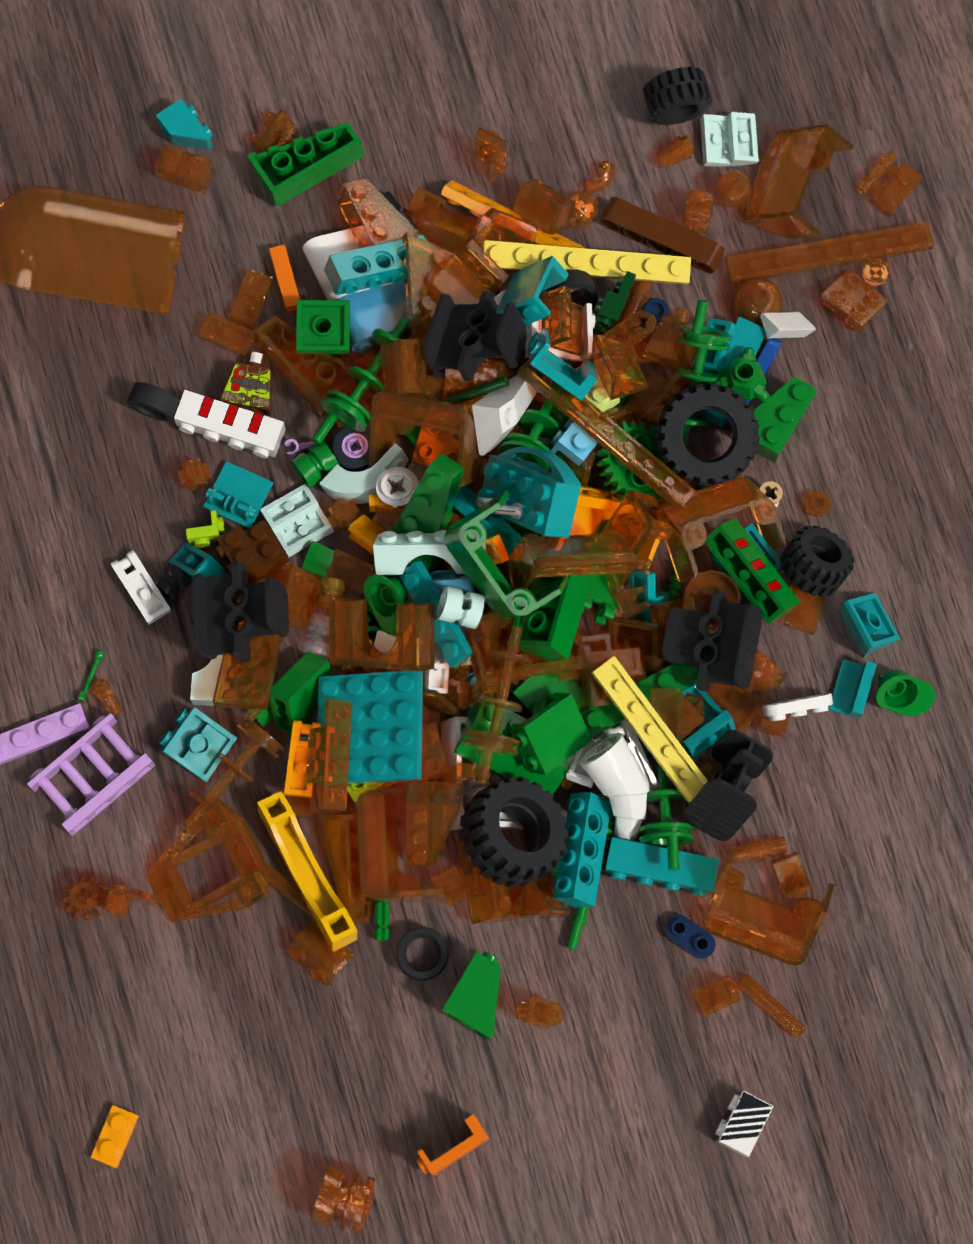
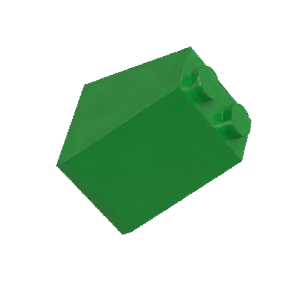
[442,951,501,1042]

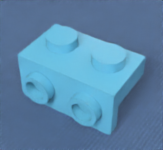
[550,409,609,466]

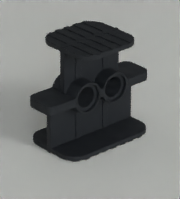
[423,292,527,381]
[192,561,289,663]
[662,590,763,692]
[683,730,773,841]

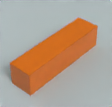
[269,244,300,313]

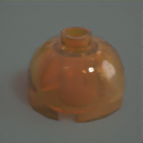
[731,277,783,327]
[746,649,789,693]

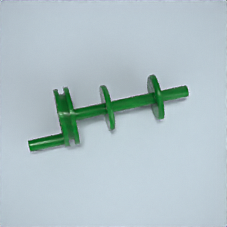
[676,299,732,448]
[312,316,411,445]
[499,360,575,470]
[639,720,694,871]

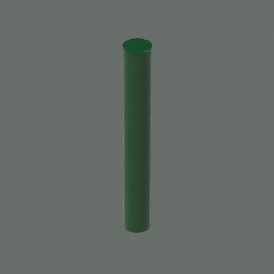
[434,376,509,412]

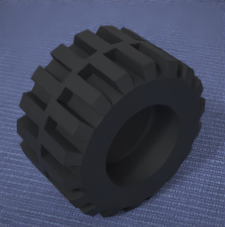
[643,67,713,125]
[780,525,855,597]

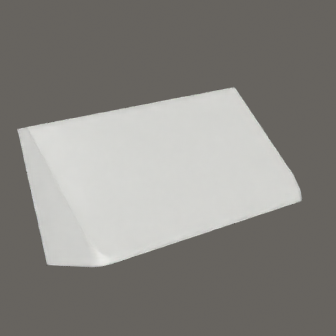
[760,312,816,338]

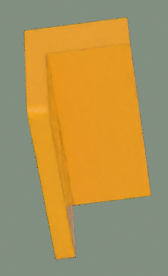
[348,514,387,555]

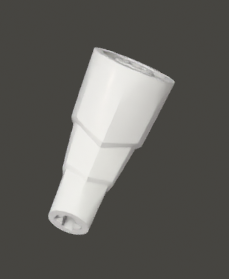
[579,732,649,841]

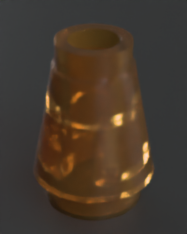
[656,135,696,169]

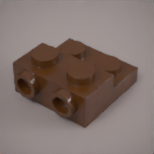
[215,519,290,584]

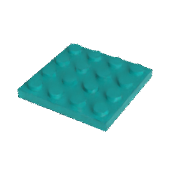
[316,670,423,785]

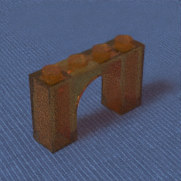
[329,597,435,675]

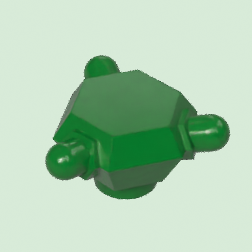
[712,347,770,403]

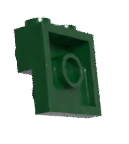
[593,271,636,337]

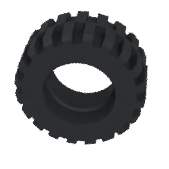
[656,383,760,486]
[459,777,568,887]

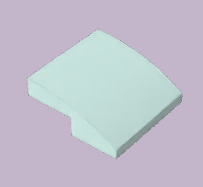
[700,112,759,166]
[260,484,334,557]

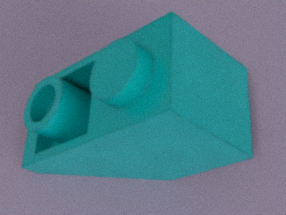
[156,98,213,150]

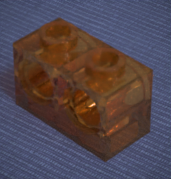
[154,144,215,195]

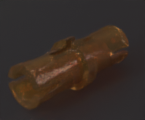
[730,836,787,864]

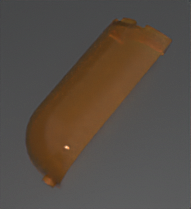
[0,186,184,314]

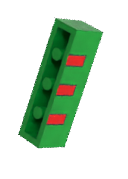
[703,518,801,625]

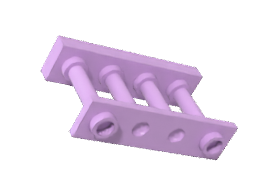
[27,713,155,836]

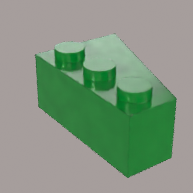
[730,377,818,463]

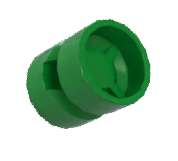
[290,441,340,488]

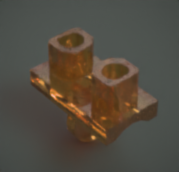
[250,109,295,153]
[515,997,564,1030]

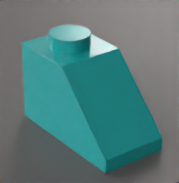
[169,542,229,581]

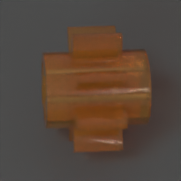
[178,459,212,491]
[327,499,361,532]

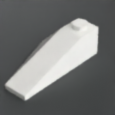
[472,366,538,456]

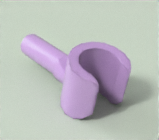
[284,439,315,458]

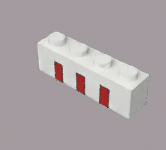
[174,390,286,458]

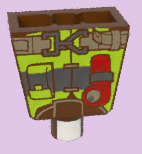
[220,352,273,417]

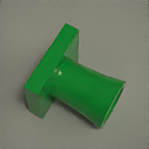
[296,300,350,360]

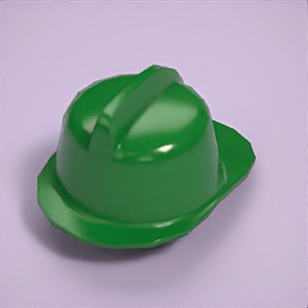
[363,574,408,636]
[876,669,935,717]

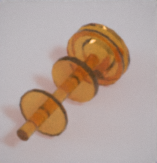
[464,626,532,785]
[183,690,286,832]

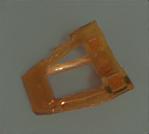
[147,798,269,922]

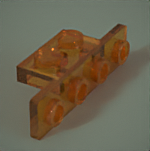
[306,699,352,811]

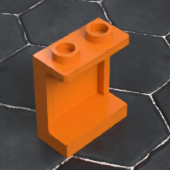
[416,1114,489,1176]

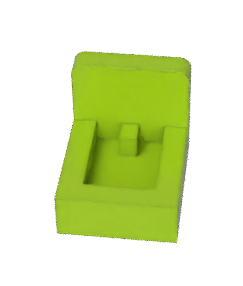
[186,510,225,548]

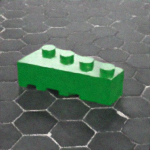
[247,122,364,207]
[392,453,464,574]

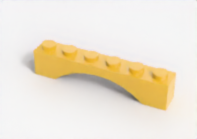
[257,791,358,952]

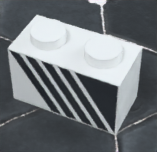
[715,1091,773,1157]

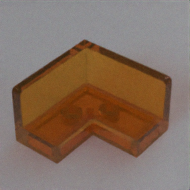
[579,648,642,708]

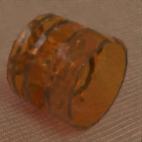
[681,570,741,630]
[312,1164,375,1235]

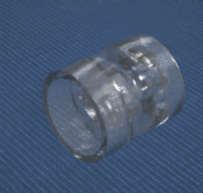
[298,613,343,661]

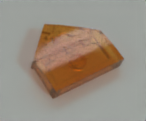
[651,687,705,743]

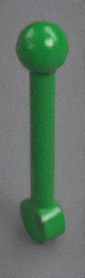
[78,650,105,703]

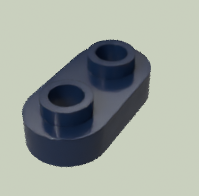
[665,915,716,959]

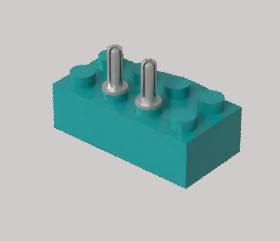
[476,447,581,538]

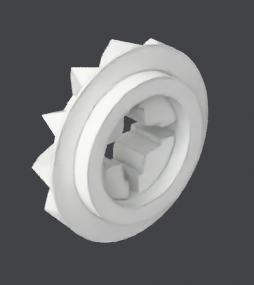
[376,467,418,508]

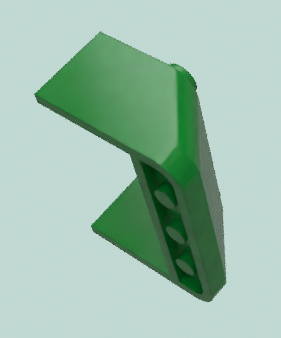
[444,490,569,619]

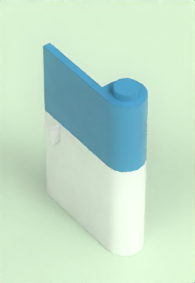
[303,222,425,354]

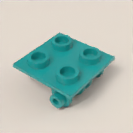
[203,461,274,528]

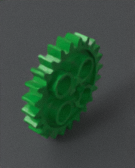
[596,420,675,506]

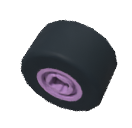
[331,426,380,472]

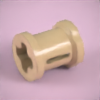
[757,481,783,511]

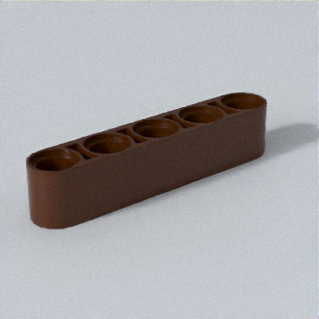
[599,197,725,274]

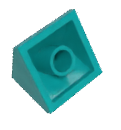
[839,593,900,658]

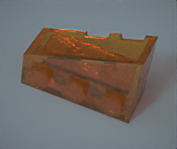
[337,178,420,248]

